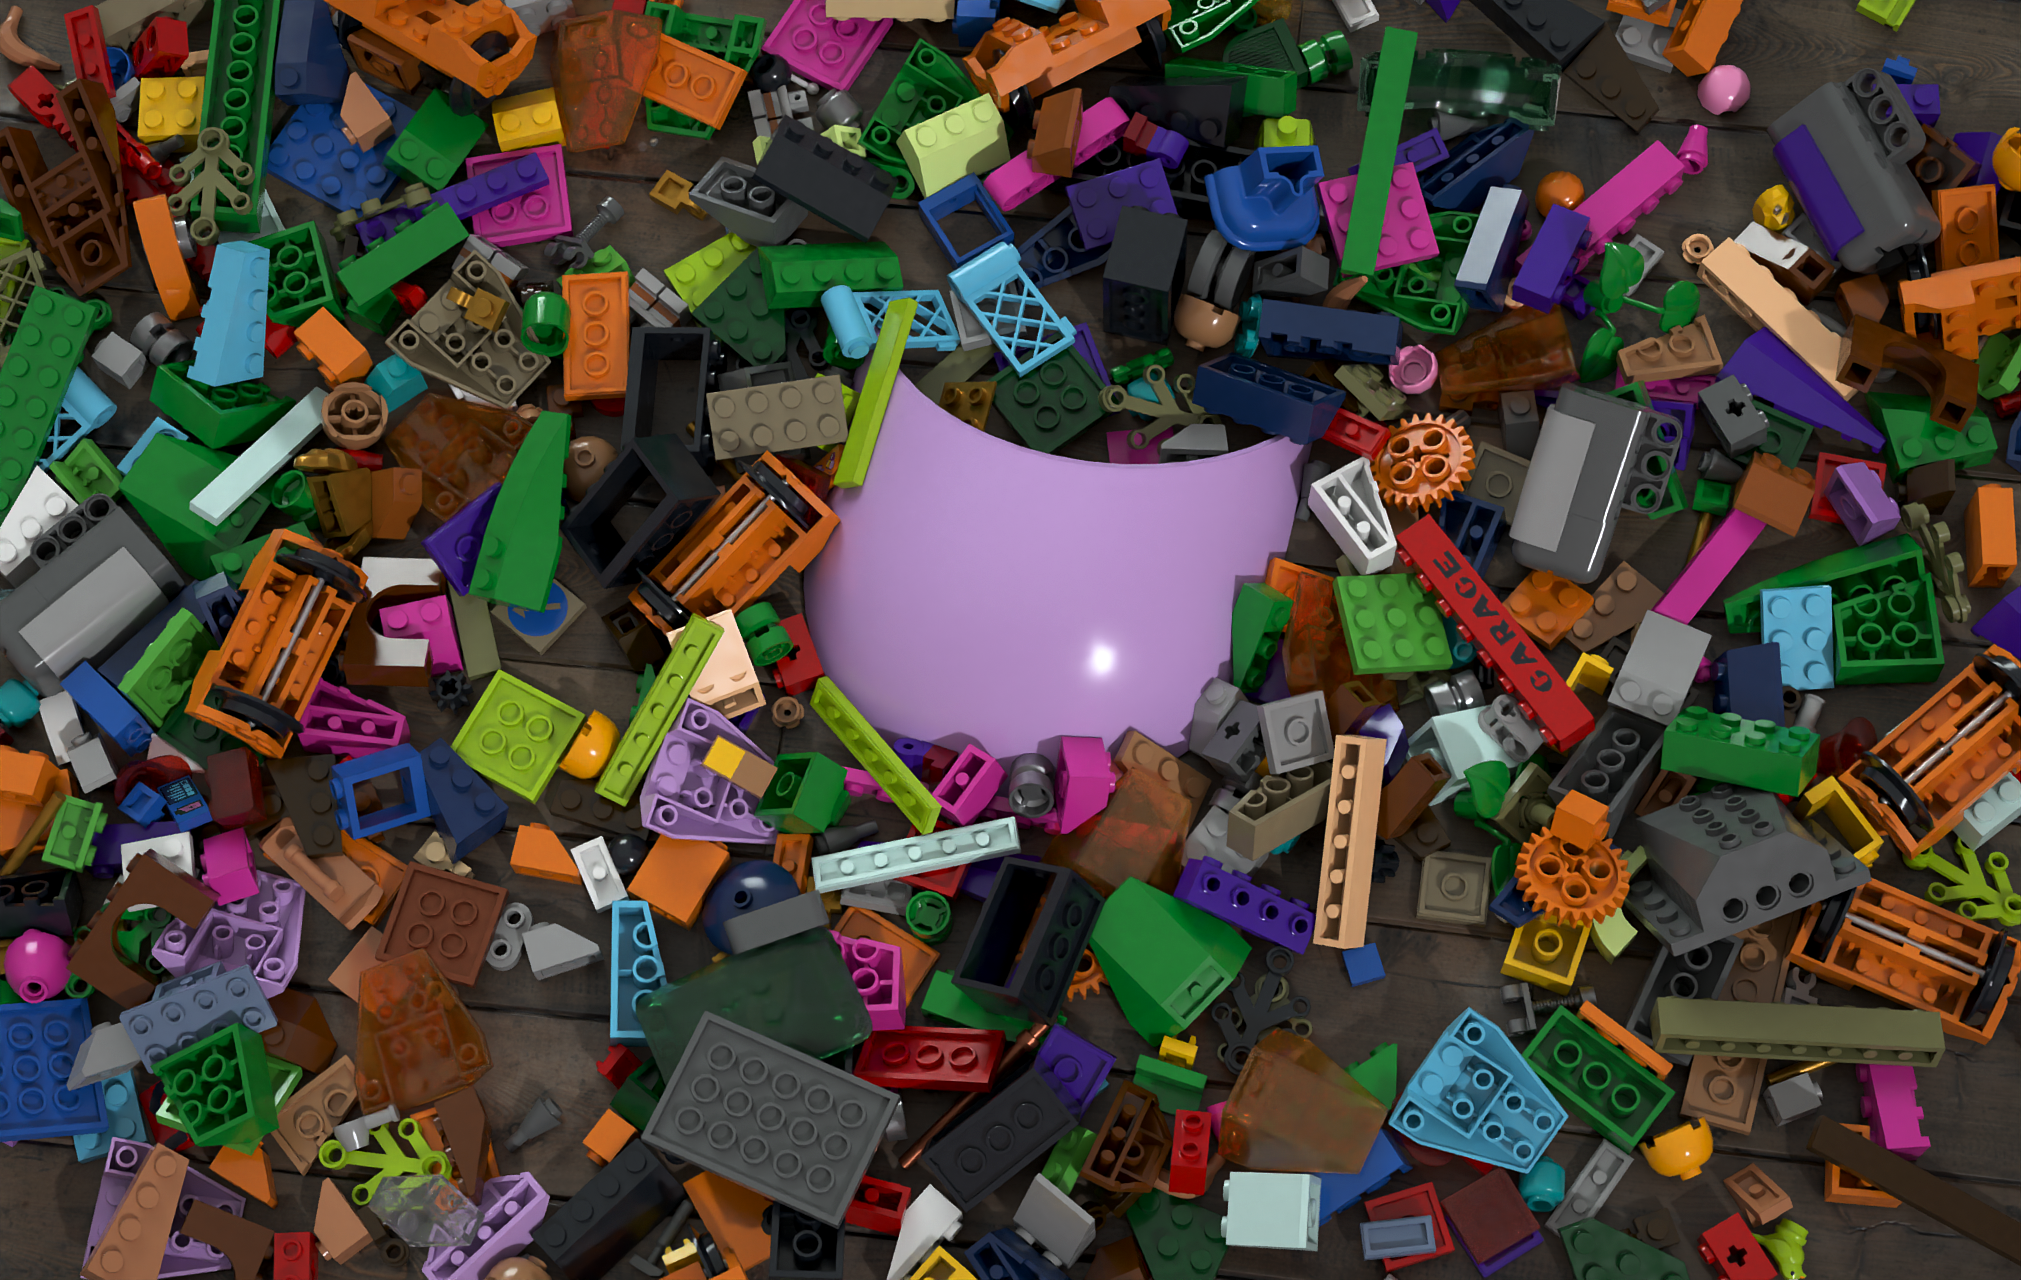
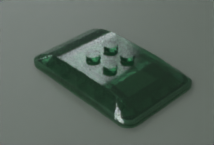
[635,926,873,1087]

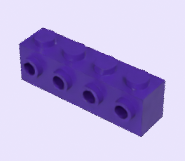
[1173,856,1316,955]

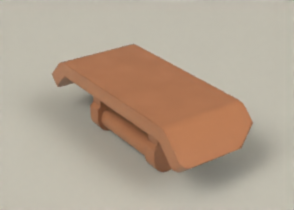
[259,816,384,930]

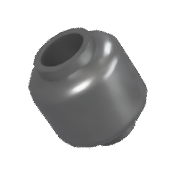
[816,88,863,130]

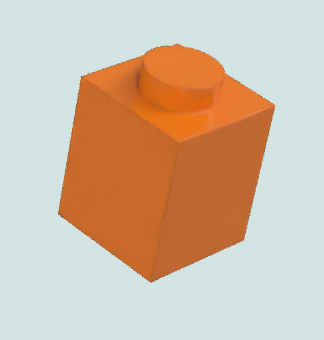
[1550,789,1610,851]
[582,1108,640,1168]

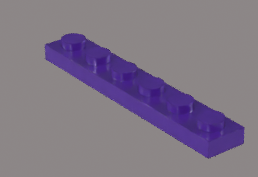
[355,152,549,253]

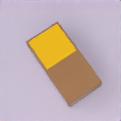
[700,735,778,799]

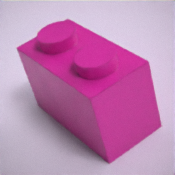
[931,743,1008,827]
[200,827,259,906]

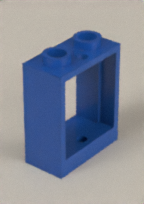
[918,172,1015,271]
[60,661,155,758]
[329,743,431,840]

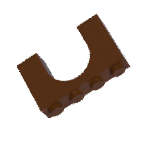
[1835,314,1980,432]
[339,557,448,687]
[1325,680,1451,840]
[66,849,221,1010]
[179,1199,275,1280]

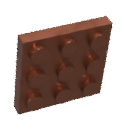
[375,861,509,989]

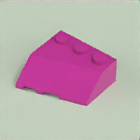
[794,929,906,1032]

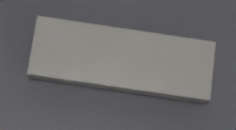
[1544,1139,1634,1238]

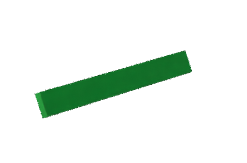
[1339,26,1418,279]

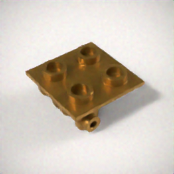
[939,381,997,432]

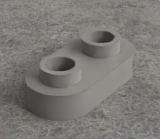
[486,902,534,971]

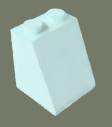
[1406,704,1520,806]
[1221,1172,1321,1251]

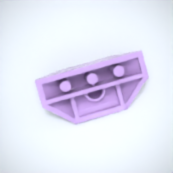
[422,1172,550,1280]

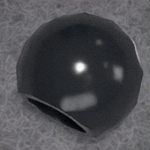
[752,53,792,93]
[608,833,650,877]

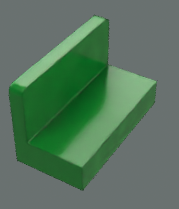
[1133,1054,1207,1117]

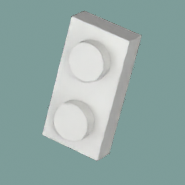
[570,836,630,913]

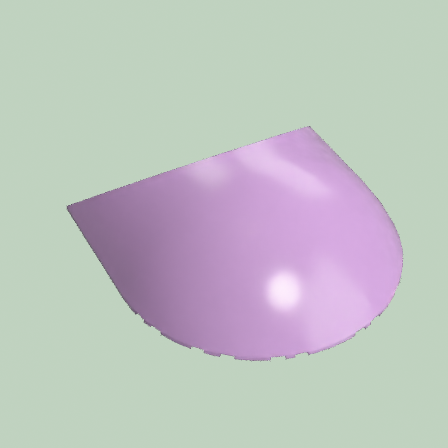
[803,326,1313,804]

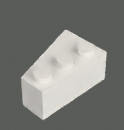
[1308,457,1397,575]
[0,465,82,588]

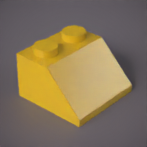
[491,87,567,153]

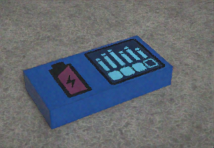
[157,775,213,833]

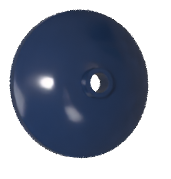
[702,860,801,959]

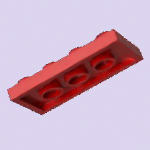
[853,1026,1007,1093]

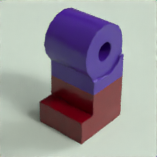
[1123,112,1189,169]
[893,738,958,792]

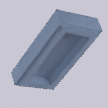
[1359,1215,1436,1261]

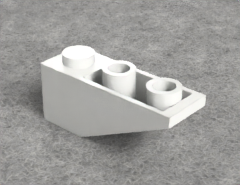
[887,1184,963,1280]

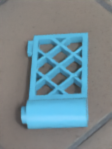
[947,241,1077,377]
[820,285,961,359]
[38,366,117,473]

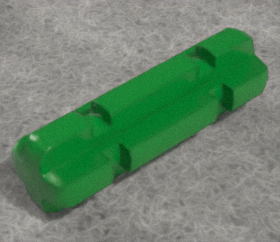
[1110,347,1174,386]

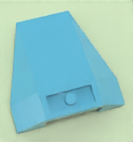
[1388,1007,1569,1174]

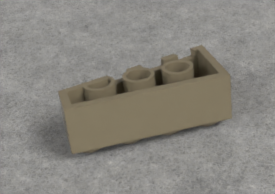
[95,0,215,52]
[1226,761,1333,861]

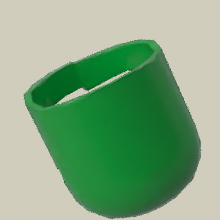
[520,291,571,357]

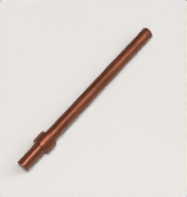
[898,1019,1057,1170]

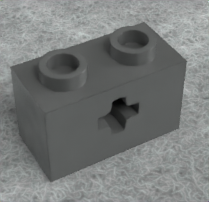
[1698,374,1769,459]
[1201,699,1266,783]

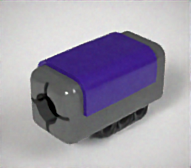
[1767,68,1941,277]

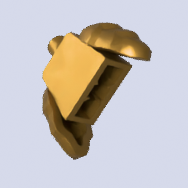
[293,448,373,561]

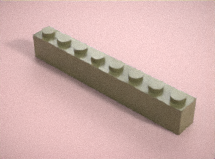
[1650,996,1946,1067]

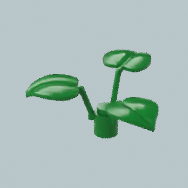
[1578,242,1701,383]
[1454,753,1551,897]

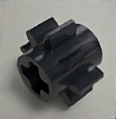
[429,670,474,715]
[1371,840,1400,883]

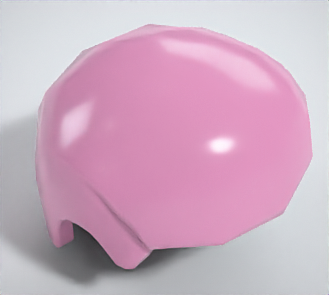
[1697,65,1751,115]
[1388,345,1438,394]

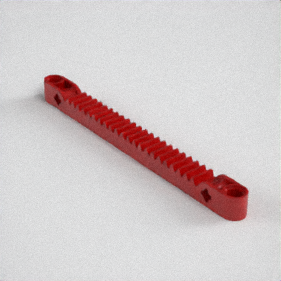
[7,65,298,359]

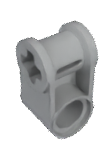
[1478,694,1544,762]

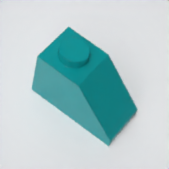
[364,353,428,413]

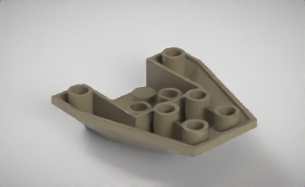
[385,249,551,410]

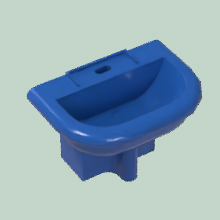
[1204,145,1324,252]

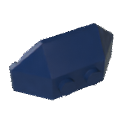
[1418,116,1534,212]

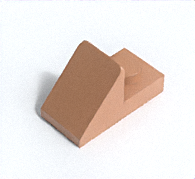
[1723,1163,1793,1228]

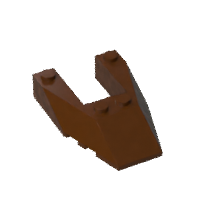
[0,78,132,297]

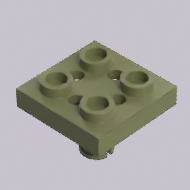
[1334,364,1411,421]
[1491,762,1557,845]

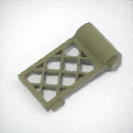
[0,247,48,369]

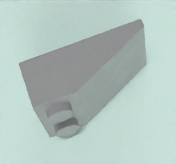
[1607,609,1712,727]
[1013,1173,1096,1271]

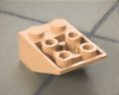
[666,608,766,720]

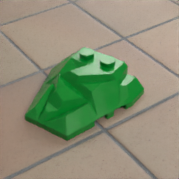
[642,1,767,140]

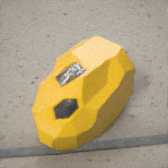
[1752,184,1795,234]

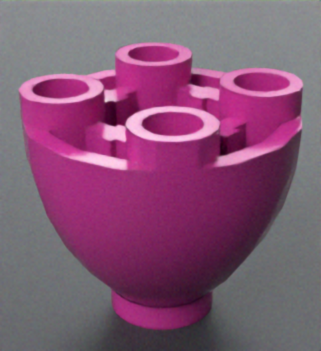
[4,929,72,1003]

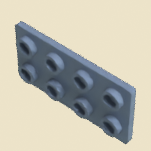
[119,961,278,1074]

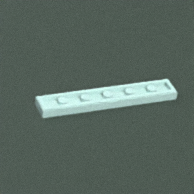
[189,386,329,526]
[811,816,1021,893]

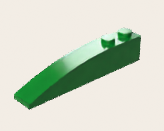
[468,410,572,613]
[1723,533,1926,634]

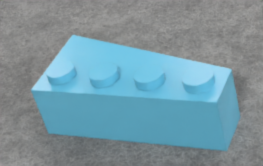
[187,240,270,387]
[610,900,681,1047]

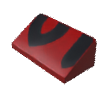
[139,1080,195,1153]

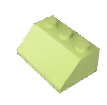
[896,93,1011,199]

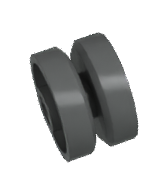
[1187,229,1257,312]

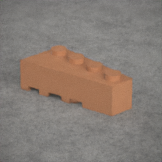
[79,1143,189,1280]

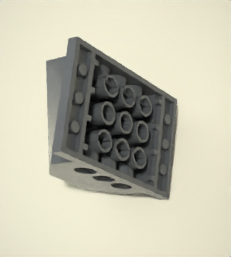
[1624,783,1872,957]

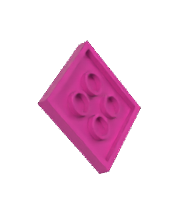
[761,0,893,92]
[465,144,574,248]
[1316,162,1439,278]

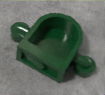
[1222,7,1309,90]

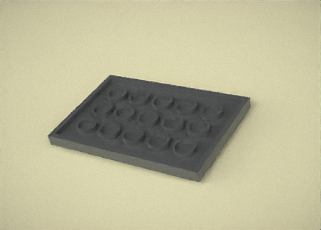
[641,1010,901,1229]

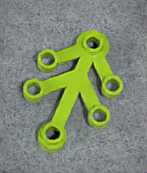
[1902,837,2021,926]
[319,1118,453,1211]

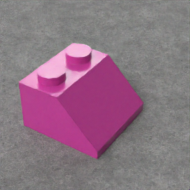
[379,595,464,677]
[1053,736,1116,834]

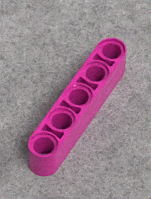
[983,97,1131,212]
[1650,508,1767,625]

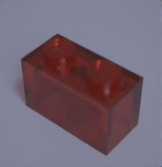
[205,746,266,830]

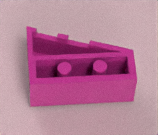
[298,677,411,758]
[1856,1063,1931,1161]

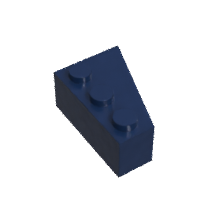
[1439,491,1506,580]
[192,572,283,652]
[419,738,509,864]
[964,1228,1072,1280]

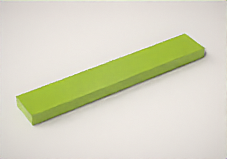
[833,297,918,489]
[594,613,725,807]
[810,676,942,835]

